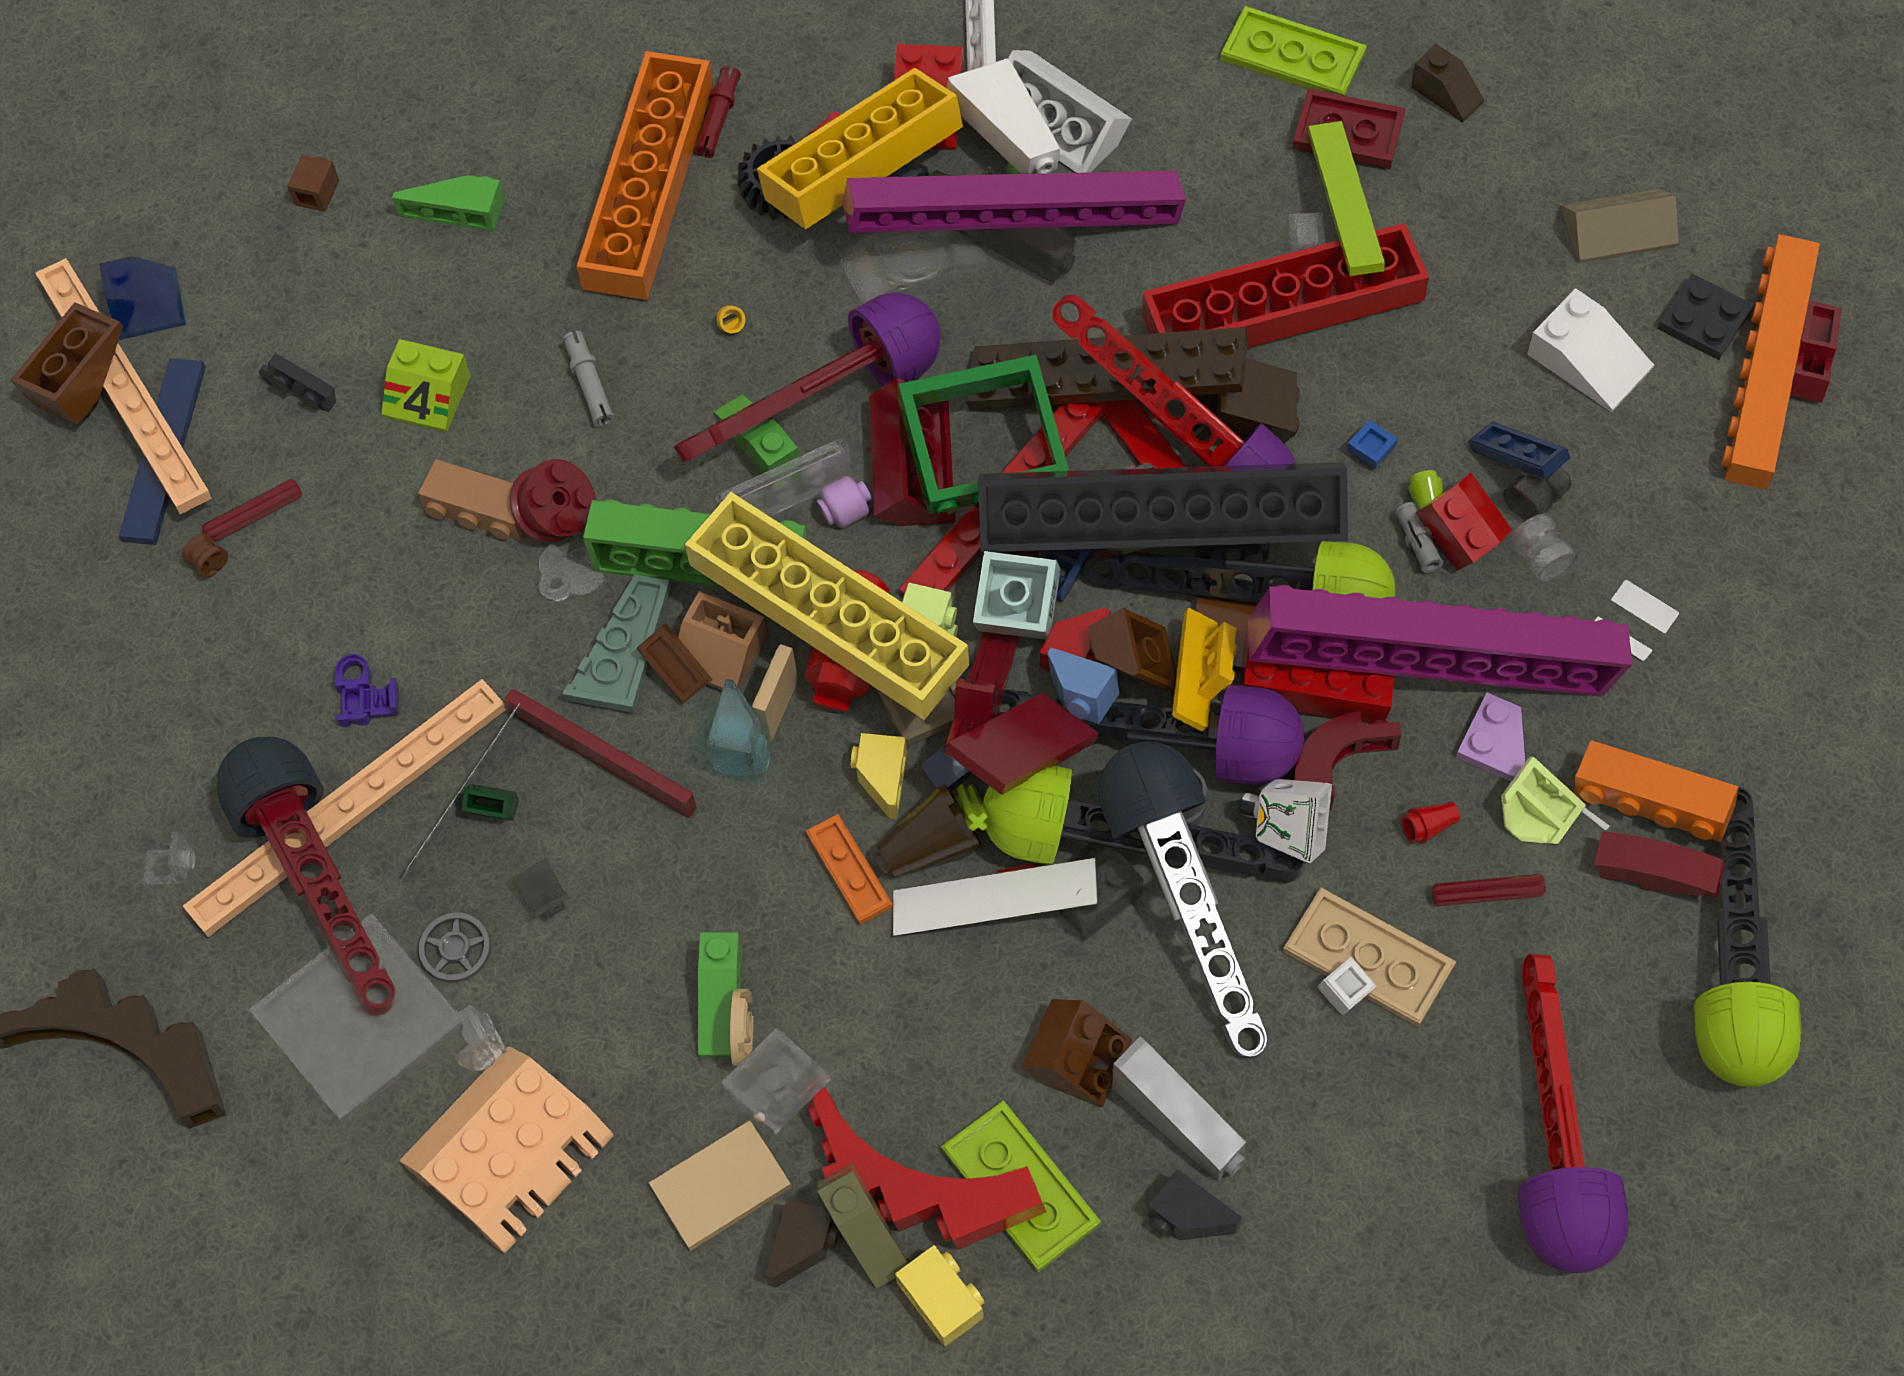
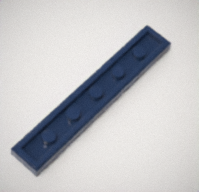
[119,358,206,545]

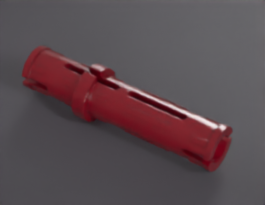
[693,66,741,159]

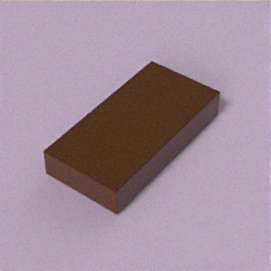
[636,624,713,704]

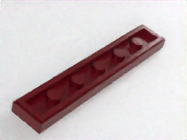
[504,689,697,818]

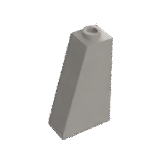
[1112,1036,1246,1181]

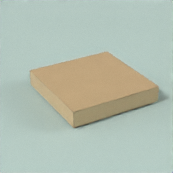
[752,644,798,742]

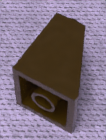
[1193,358,1300,446]

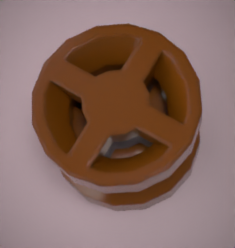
[182,533,228,578]

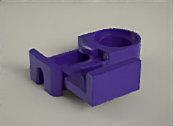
[334,654,399,727]

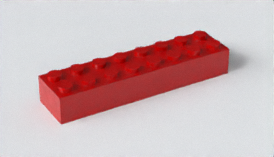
[1142,223,1429,348]

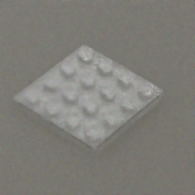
[249,914,466,1124]

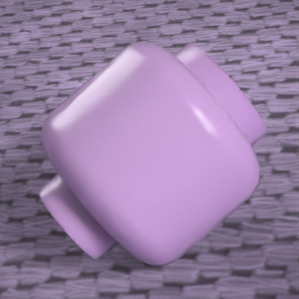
[817,476,872,528]

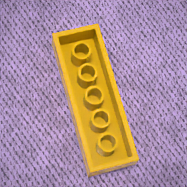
[757,68,963,230]

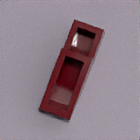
[1790,301,1842,403]
[1594,831,1725,897]

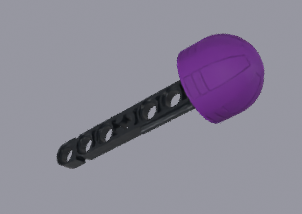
[998,685,1304,785]

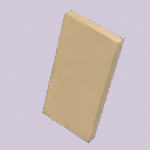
[1283,888,1456,1028]

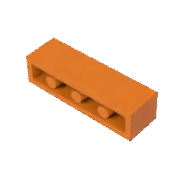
[1575,740,1738,842]

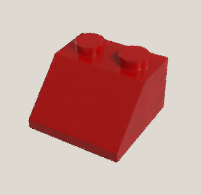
[1416,472,1513,570]

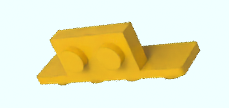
[1172,608,1237,731]

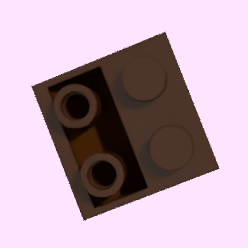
[1021,999,1132,1108]

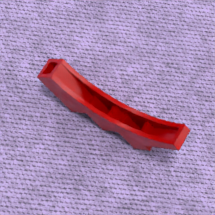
[808,1085,1047,1249]

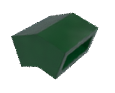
[462,784,519,821]

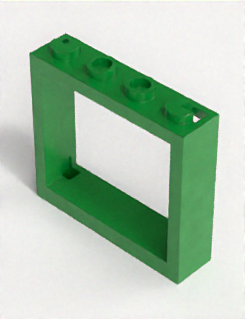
[897,355,1069,515]

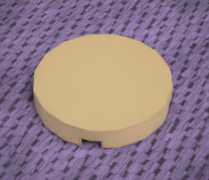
[730,989,754,1066]

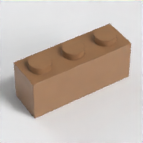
[418,459,524,541]

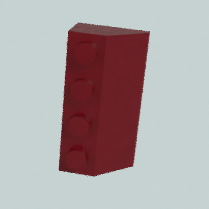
[869,378,956,526]

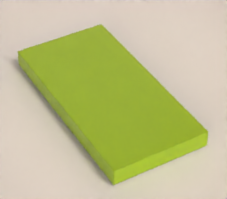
[1220,6,1367,96]
[941,1100,1101,1272]

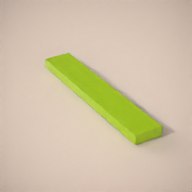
[1308,121,1385,276]

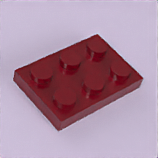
[1292,88,1406,169]

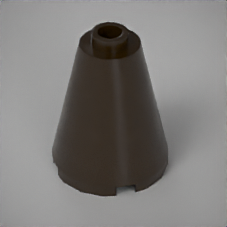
[874,783,983,877]

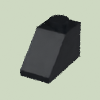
[1147,1169,1242,1240]

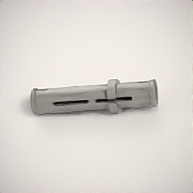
[562,331,615,428]

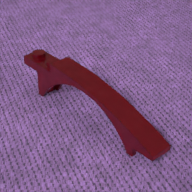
[945,550,1040,756]

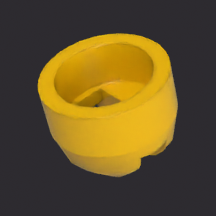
[716,305,746,334]

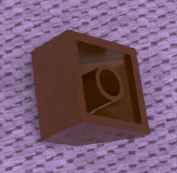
[1088,608,1177,694]

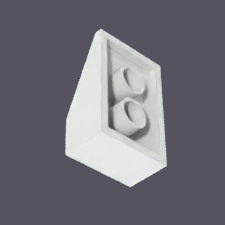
[1527,288,1654,412]

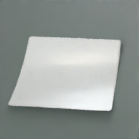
[1595,580,1679,661]

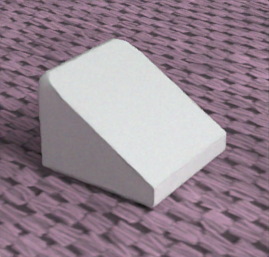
[1318,957,1377,1016]

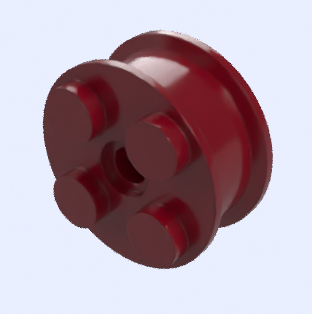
[510,459,596,543]

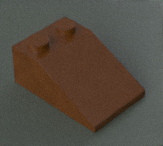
[10,302,123,425]

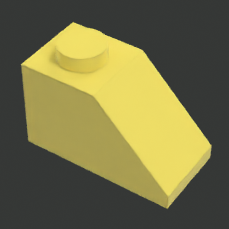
[851,733,907,819]

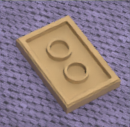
[649,1120,792,1251]

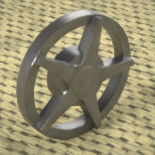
[419,912,491,982]

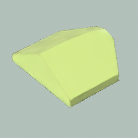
[1501,757,1586,844]

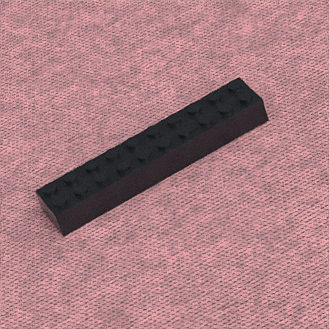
[978,462,1348,552]

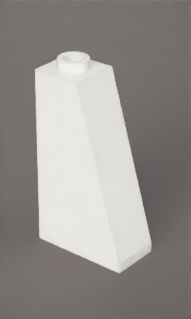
[947,58,1060,174]

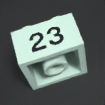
[973,551,1060,640]

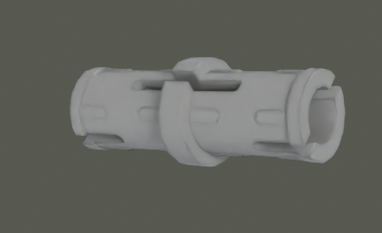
[1394,502,1444,573]

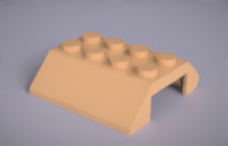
[399,1046,614,1254]

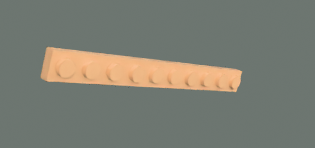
[36,258,212,514]
[183,679,507,937]

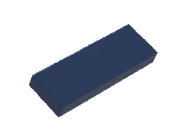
[1468,421,1570,479]

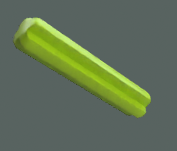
[957,784,988,831]

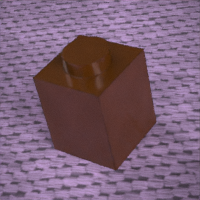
[287,155,340,212]

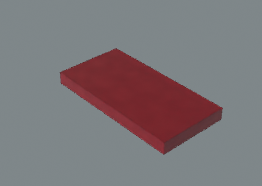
[945,692,1098,795]

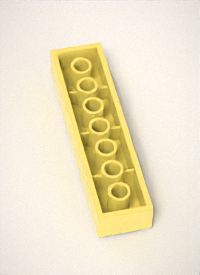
[685,492,969,720]

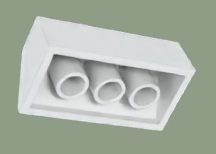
[1009,50,1132,173]

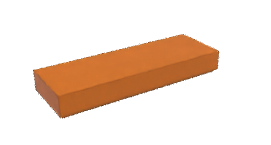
[806,814,893,925]

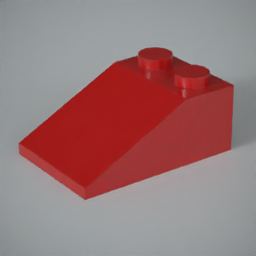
[894,44,964,150]

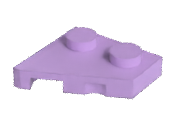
[1456,692,1525,782]

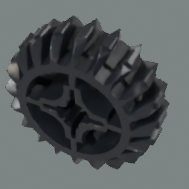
[737,134,804,220]

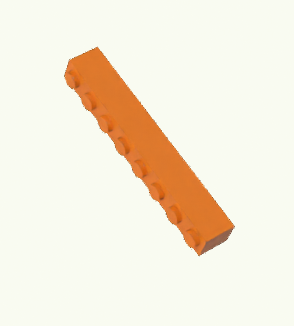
[1721,234,1820,490]

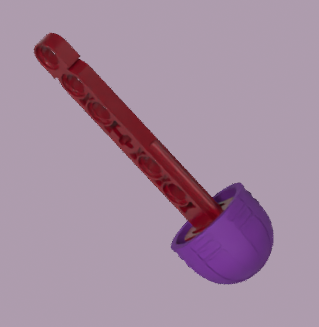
[673,293,941,463]

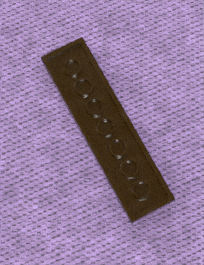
[966,327,1248,410]

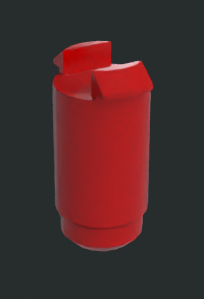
[805,569,890,711]

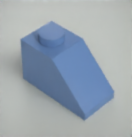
[1047,648,1119,724]

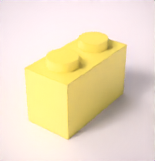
[895,1245,985,1347]

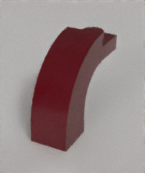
[1293,711,1402,810]

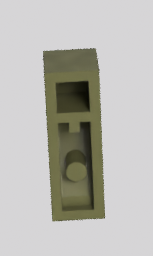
[817,1163,909,1289]

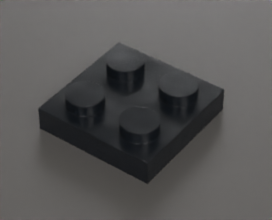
[1657,273,1754,360]

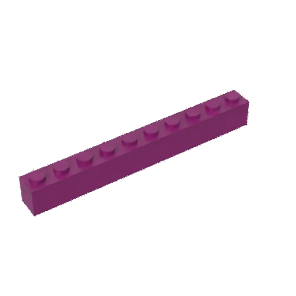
[843,171,1186,233]

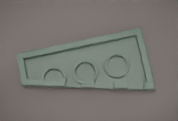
[562,574,671,713]

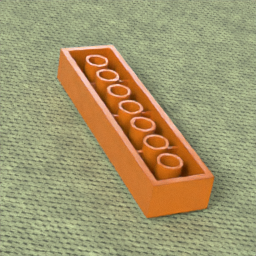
[576,51,714,300]

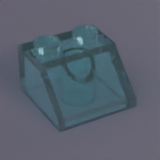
[707,679,770,784]

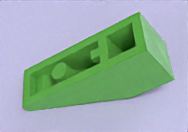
[392,175,505,231]
[714,394,801,486]
[698,932,743,1057]

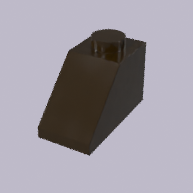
[1411,44,1484,122]
[765,1199,840,1288]

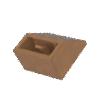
[678,591,768,696]

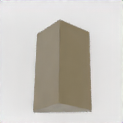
[1560,188,1679,263]

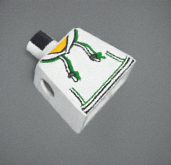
[1240,779,1332,863]

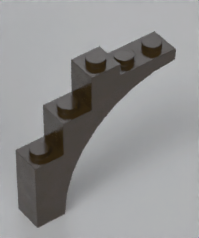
[0,968,226,1129]

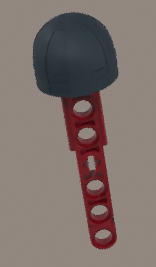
[217,736,395,1016]

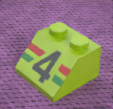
[381,339,471,433]

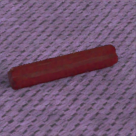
[202,479,302,542]
[1432,874,1546,906]

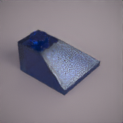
[99,256,186,340]

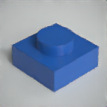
[1347,420,1398,469]

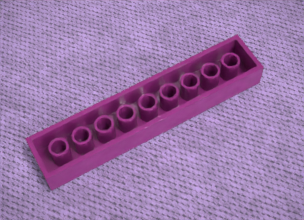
[1248,585,1632,696]

